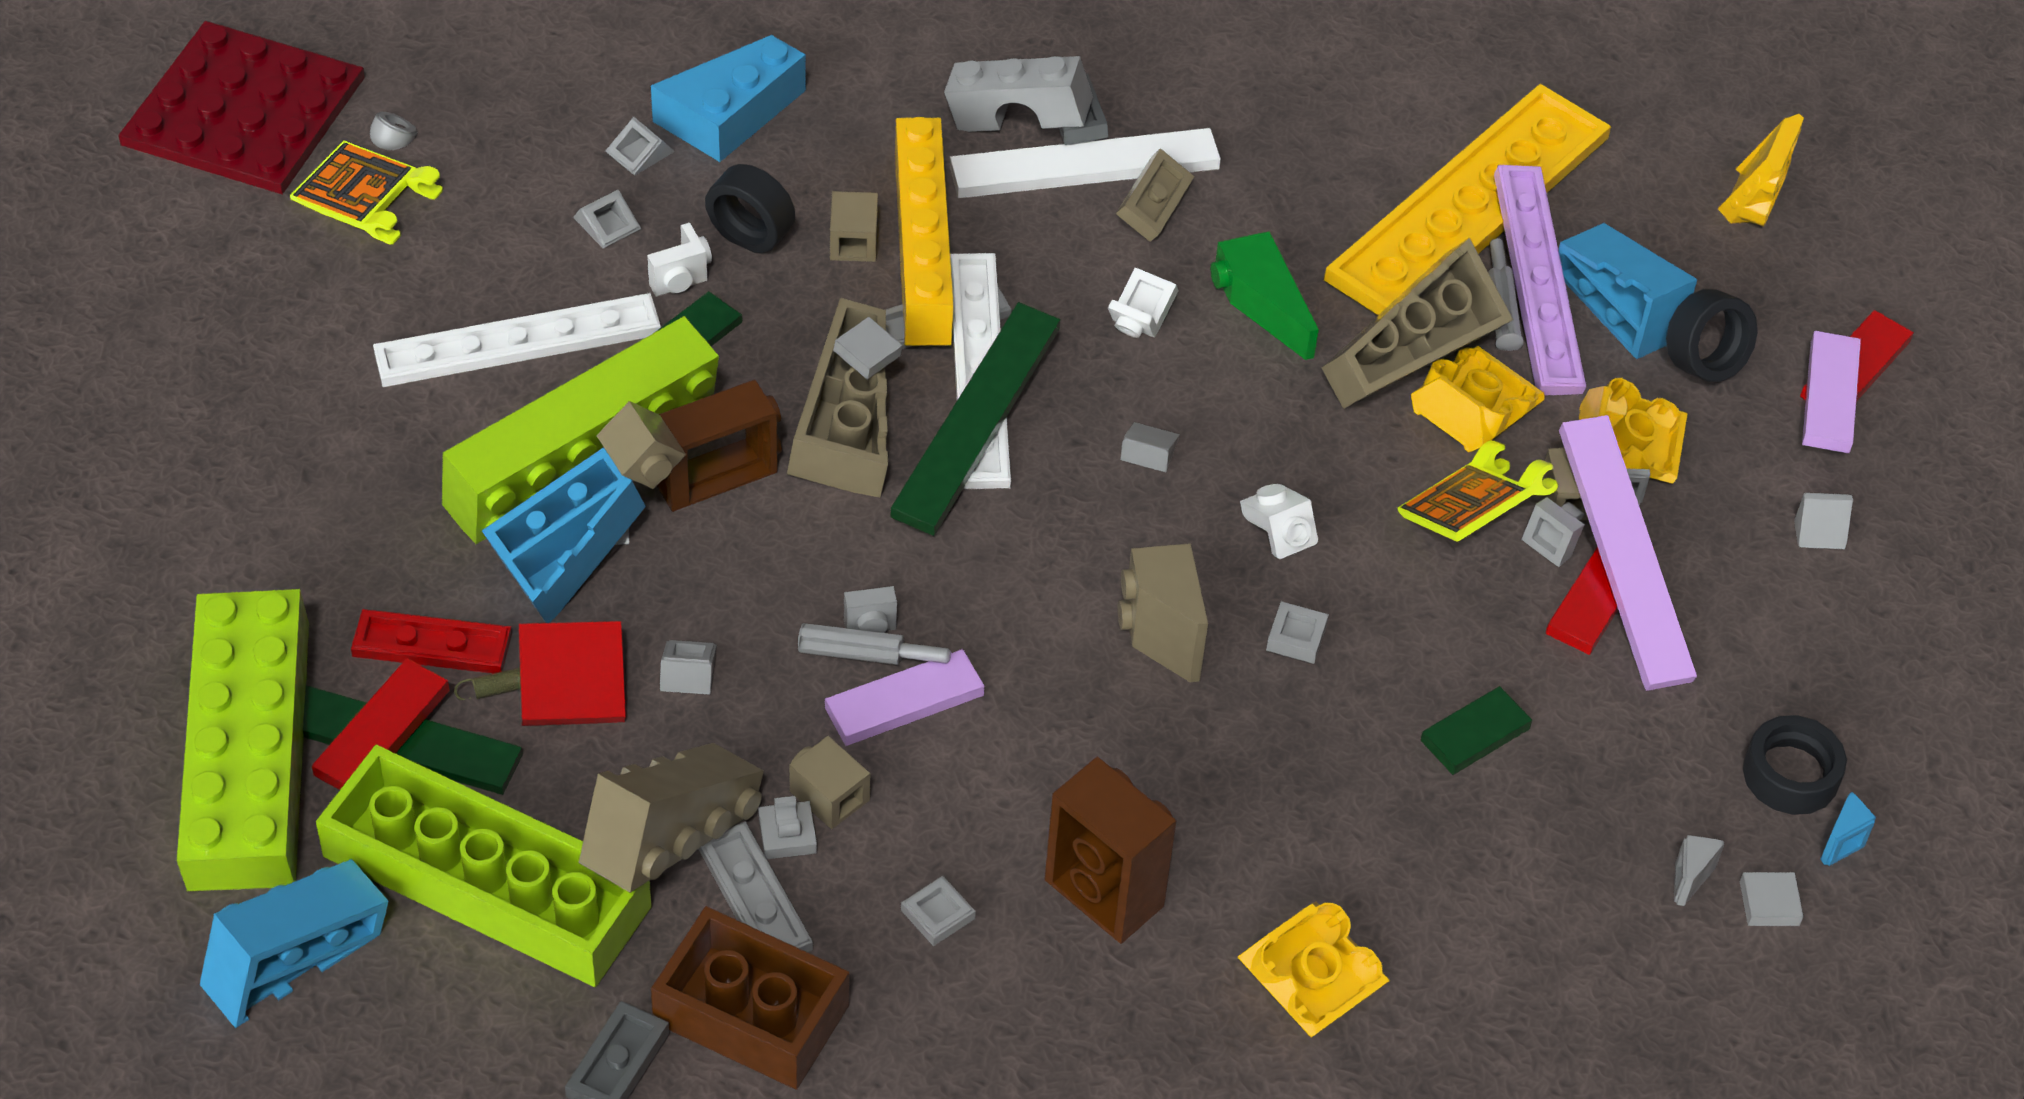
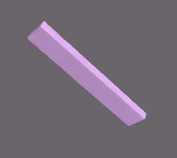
[1494,165,1586,395]
[1559,415,1697,691]

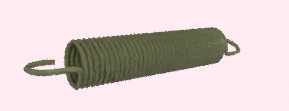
[454,667,521,700]

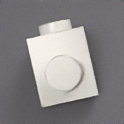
[647,222,712,296]
[1108,268,1179,338]
[1240,484,1318,559]

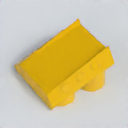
[1718,114,1804,227]
[1411,346,1545,452]
[1579,378,1688,484]
[1238,901,1390,1037]

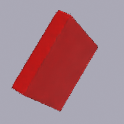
[519,621,626,726]

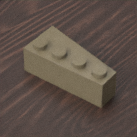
[1322,238,1513,409]
[787,298,888,498]
[579,743,764,892]

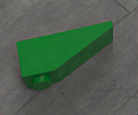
[1210,231,1319,360]

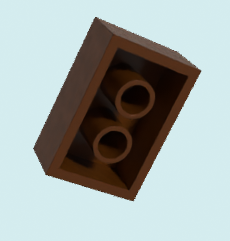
[1045,756,1177,944]
[651,906,849,1090]

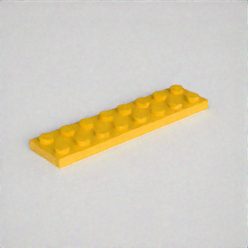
[1324,84,1611,315]

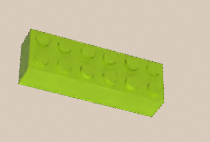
[442,316,719,544]
[177,589,309,891]
[316,745,651,988]

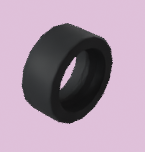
[705,164,795,254]
[1666,289,1758,382]
[1742,715,1847,815]

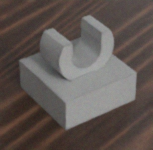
[1521,497,1585,567]
[758,796,817,859]

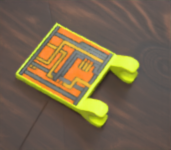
[290,141,443,245]
[1397,440,1558,542]

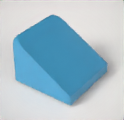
[1820,792,1876,866]

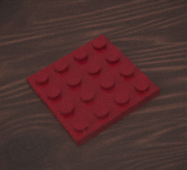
[118,21,365,195]

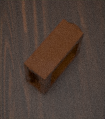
[657,379,782,512]

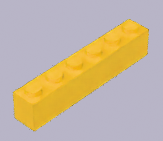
[895,117,953,346]

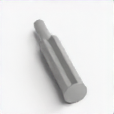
[1488,238,1524,351]
[798,623,951,665]

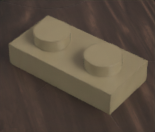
[1116,148,1195,242]

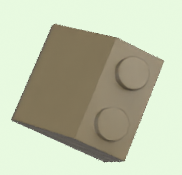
[1117,544,1208,682]

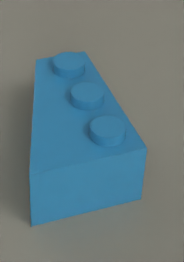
[651,35,806,162]
[1558,223,1698,360]
[482,447,646,623]
[200,859,389,1028]

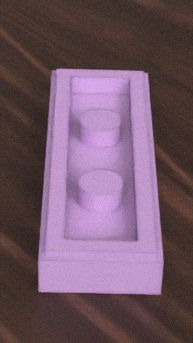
[1802,331,1861,453]
[825,649,985,746]

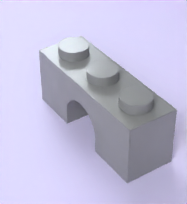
[944,56,1093,132]

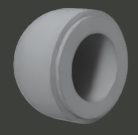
[370,112,418,150]

